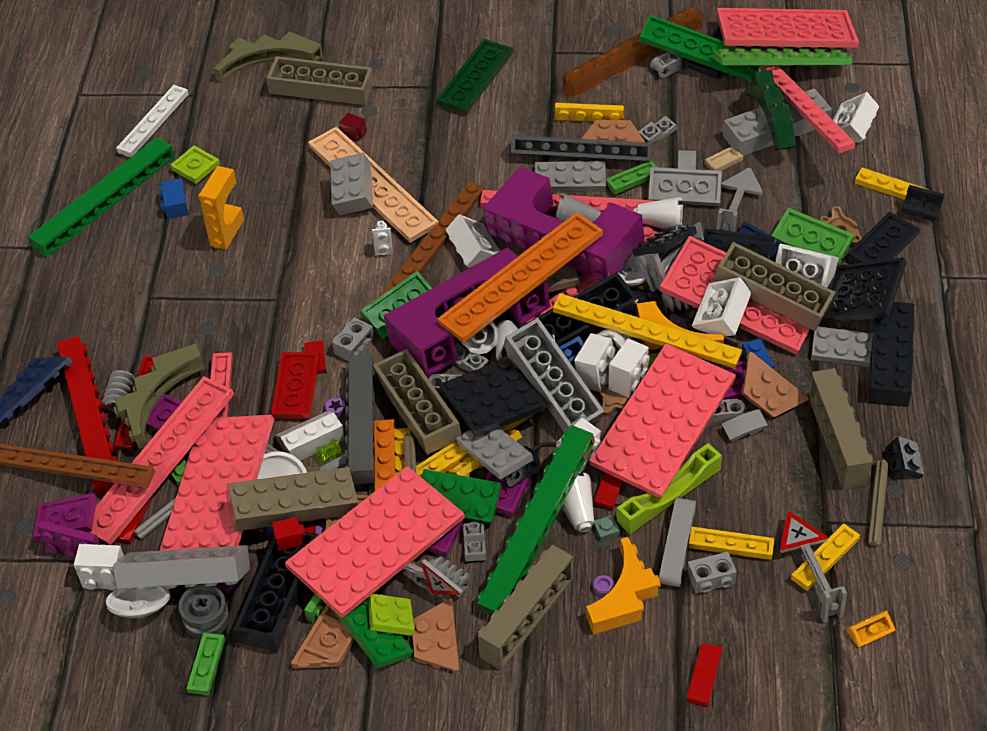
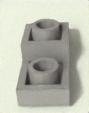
[638,116,677,142]
[678,150,696,170]
[452,343,489,372]
[722,409,769,442]
[463,522,486,561]

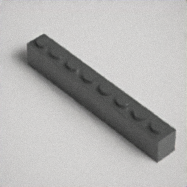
[511,135,652,161]
[345,354,375,485]

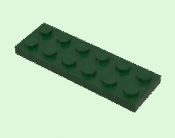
[436,39,513,114]

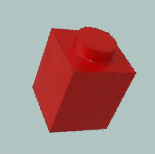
[272,517,305,551]

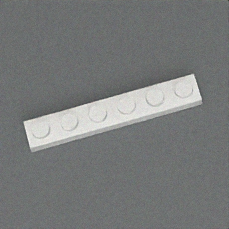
[116,85,189,157]

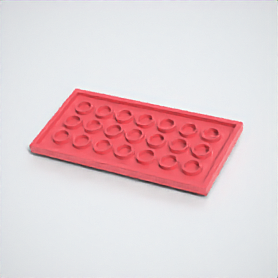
[716,8,859,49]
[659,236,810,355]
[590,344,736,499]
[159,415,274,551]
[285,466,465,618]

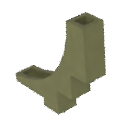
[214,31,323,83]
[114,344,205,449]

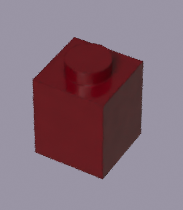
[339,113,367,142]

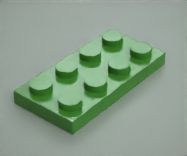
[772,208,854,266]

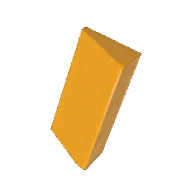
[845,611,896,648]

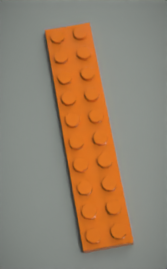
[437,212,603,343]

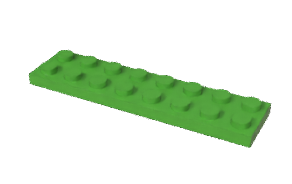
[712,48,853,65]

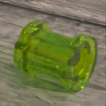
[316,438,342,463]

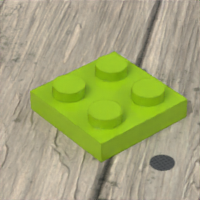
[170,146,220,184]
[368,594,414,636]

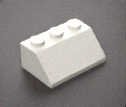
[833,92,879,143]
[446,214,500,268]
[775,244,839,288]
[692,277,752,337]
[275,411,345,461]

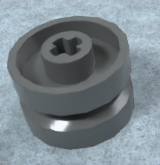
[179,584,229,639]

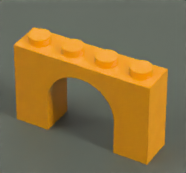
[199,166,244,250]

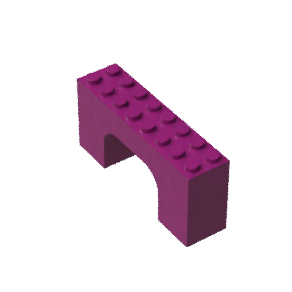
[483,166,645,281]
[383,248,550,377]

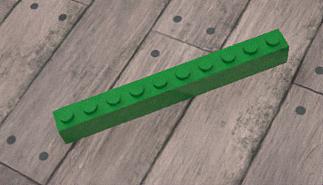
[28,137,175,258]
[477,425,595,615]

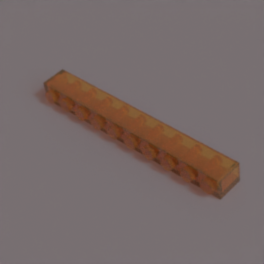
[563,6,703,98]

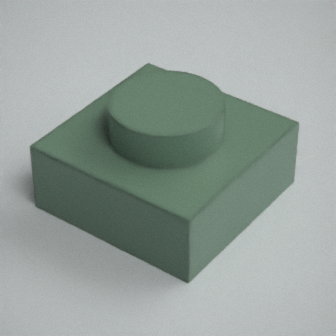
[593,515,620,541]

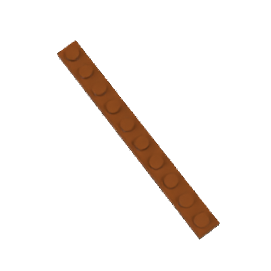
[377,181,485,298]
[0,444,155,488]

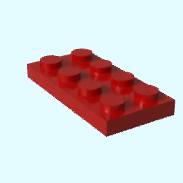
[271,352,320,419]

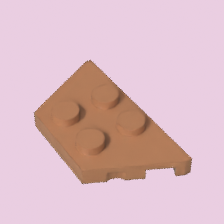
[582,120,645,142]
[741,352,809,418]
[413,599,460,674]
[291,604,355,668]

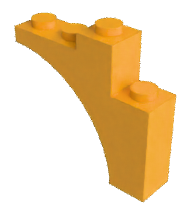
[636,301,724,350]
[586,537,661,635]

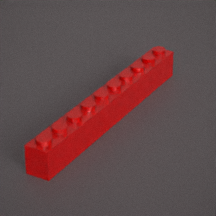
[57,336,117,497]

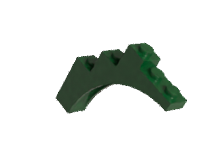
[745,68,797,151]

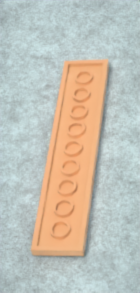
[308,127,439,243]

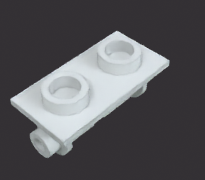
[372,221,393,256]

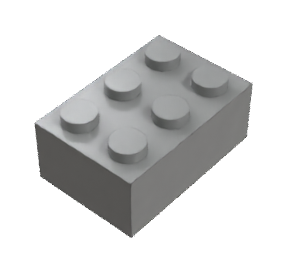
[331,152,373,215]

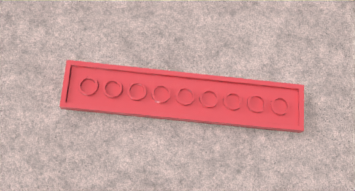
[87,376,234,545]

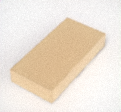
[704,146,743,171]

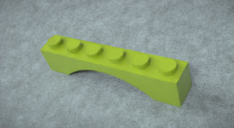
[616,443,722,534]

